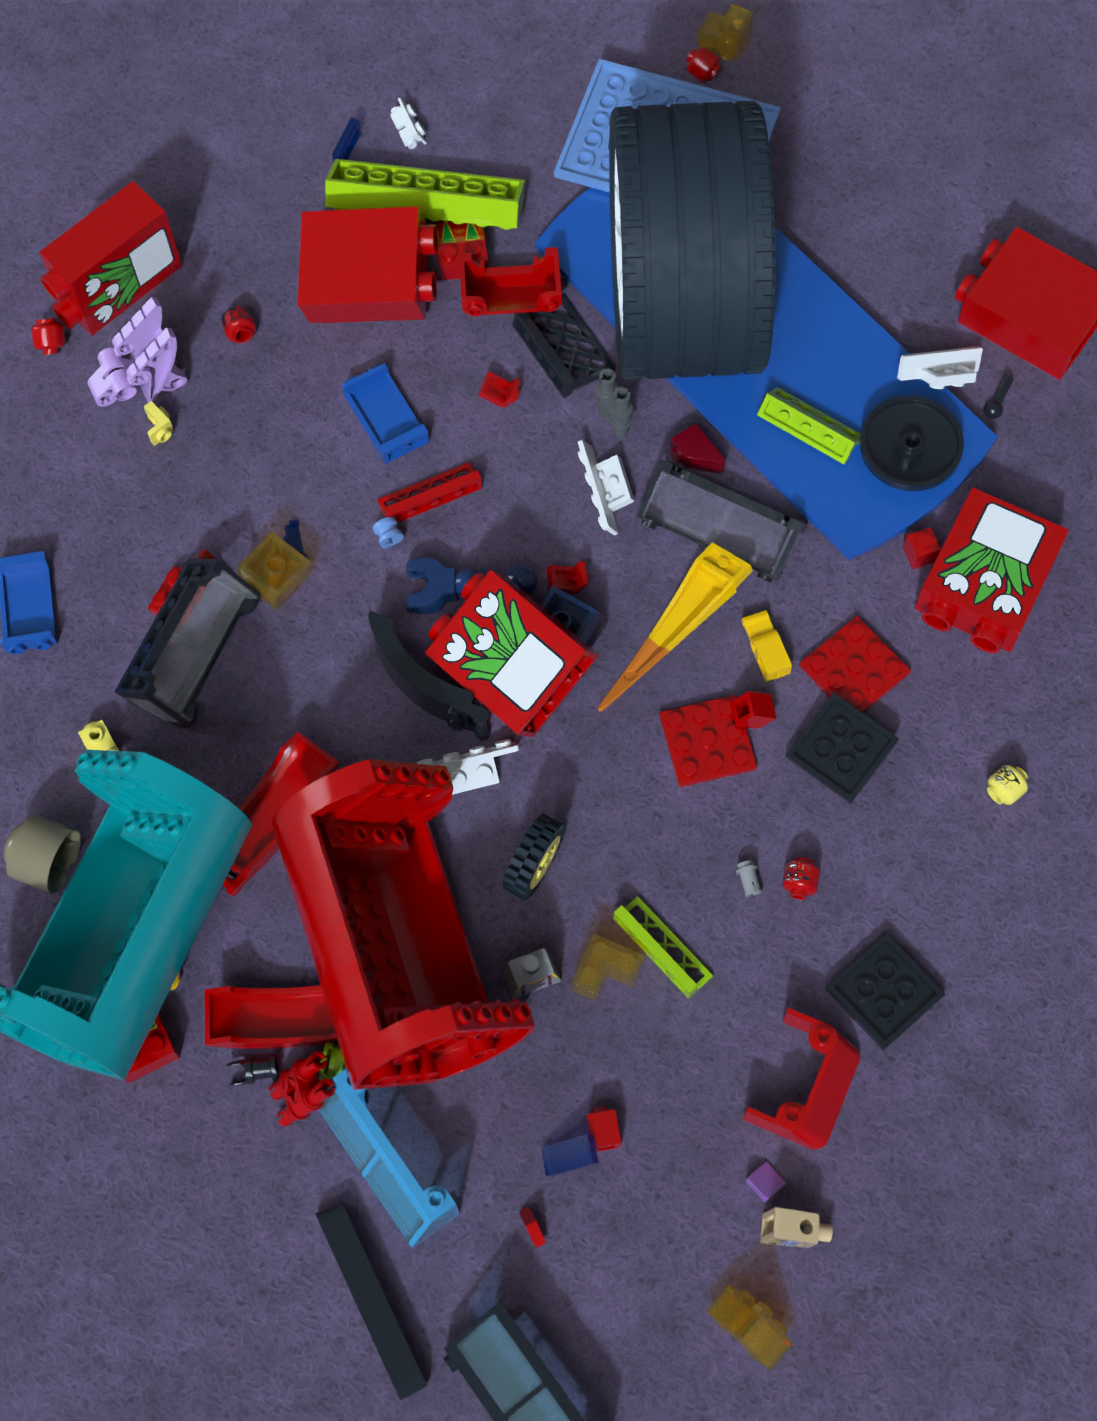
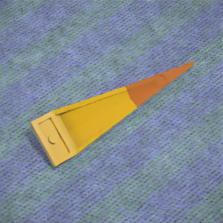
[598,542,753,711]

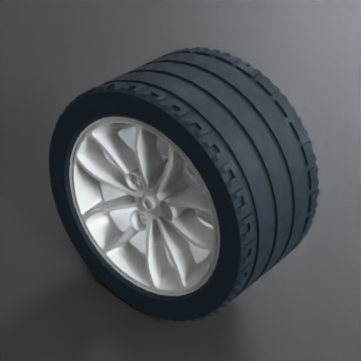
[609,101,776,380]

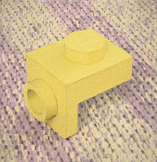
[144,401,174,446]

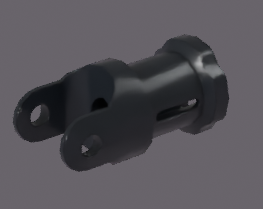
[226,1054,279,1086]

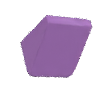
[746,1162,786,1203]

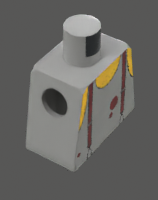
[502,948,561,1000]

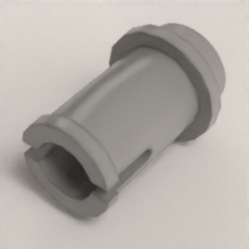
[736,860,762,897]

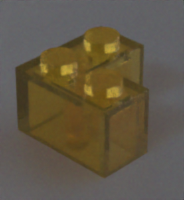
[696,4,753,62]
[571,934,645,1002]
[706,1285,793,1371]

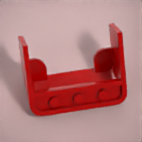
[743,1008,860,1150]

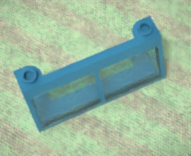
[318,1069,460,1248]

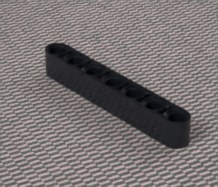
[315,1200,428,1400]

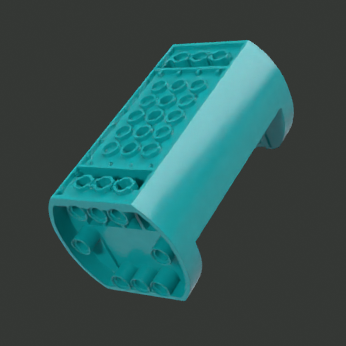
[0,749,252,1081]

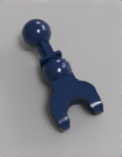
[406,557,537,614]

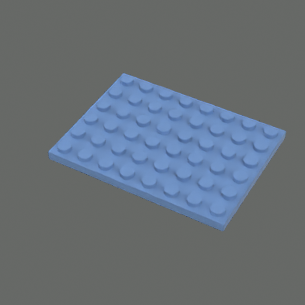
[554,59,781,192]

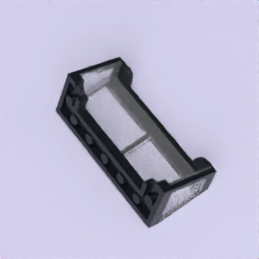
[637,460,807,583]
[114,558,261,728]

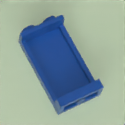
[341,363,429,464]
[0,551,58,655]

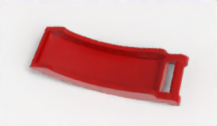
[222,732,339,897]
[205,985,339,1049]

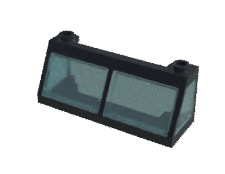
[443,1301,585,1421]

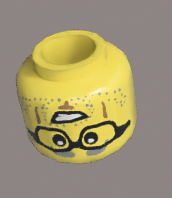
[987,765,1028,805]

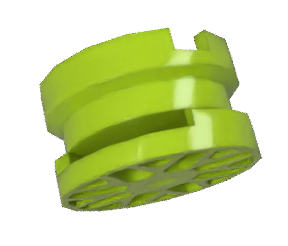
[319,1042,346,1081]

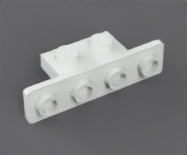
[897,346,982,389]
[578,439,635,535]
[417,739,519,795]

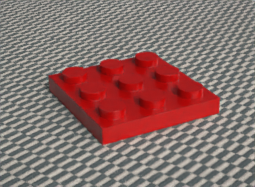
[799,616,911,713]
[659,695,757,788]

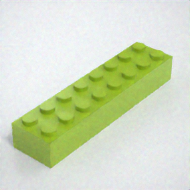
[325,159,525,230]

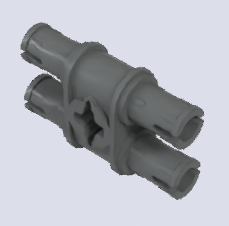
[596,369,633,438]

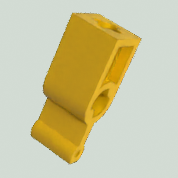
[741,610,792,682]

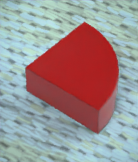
[519,1206,546,1247]

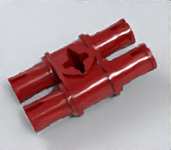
[268,1051,336,1127]

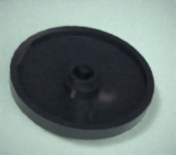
[859,396,964,491]

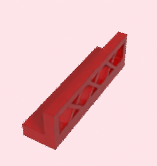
[377,462,482,523]

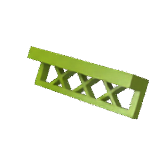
[757,387,861,464]
[613,896,713,999]

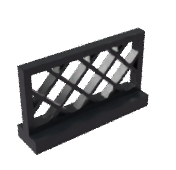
[512,296,616,399]

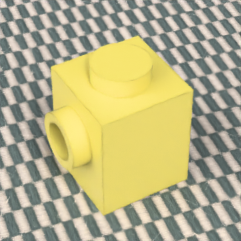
[78,720,119,751]

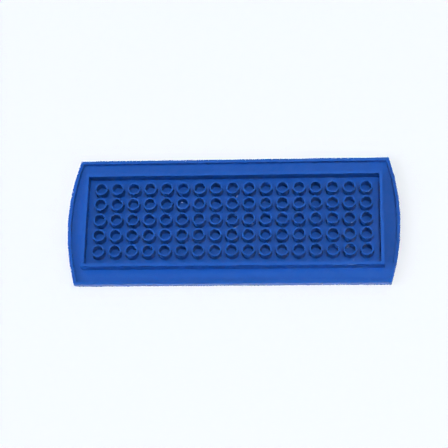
[535,187,998,560]

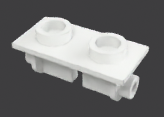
[391,98,427,149]

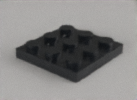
[786,692,899,804]
[825,933,945,1051]

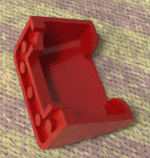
[459,247,562,317]

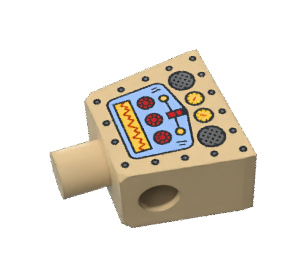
[760,1207,833,1248]

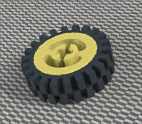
[502,813,566,901]

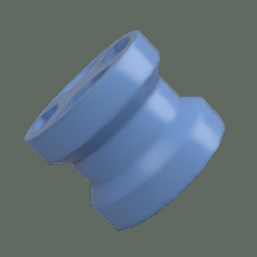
[372,517,404,548]

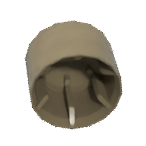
[3,814,81,894]

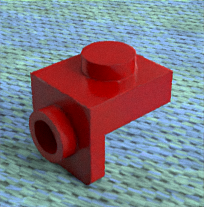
[478,371,521,408]
[546,561,589,595]

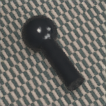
[983,375,1014,419]

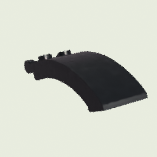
[368,611,490,740]

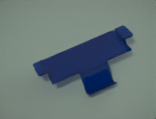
[277,520,307,560]

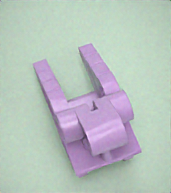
[87,297,187,406]

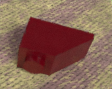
[669,424,726,473]

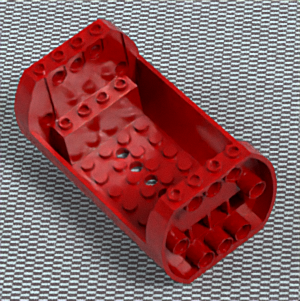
[272,759,535,1090]

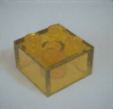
[237,532,312,611]

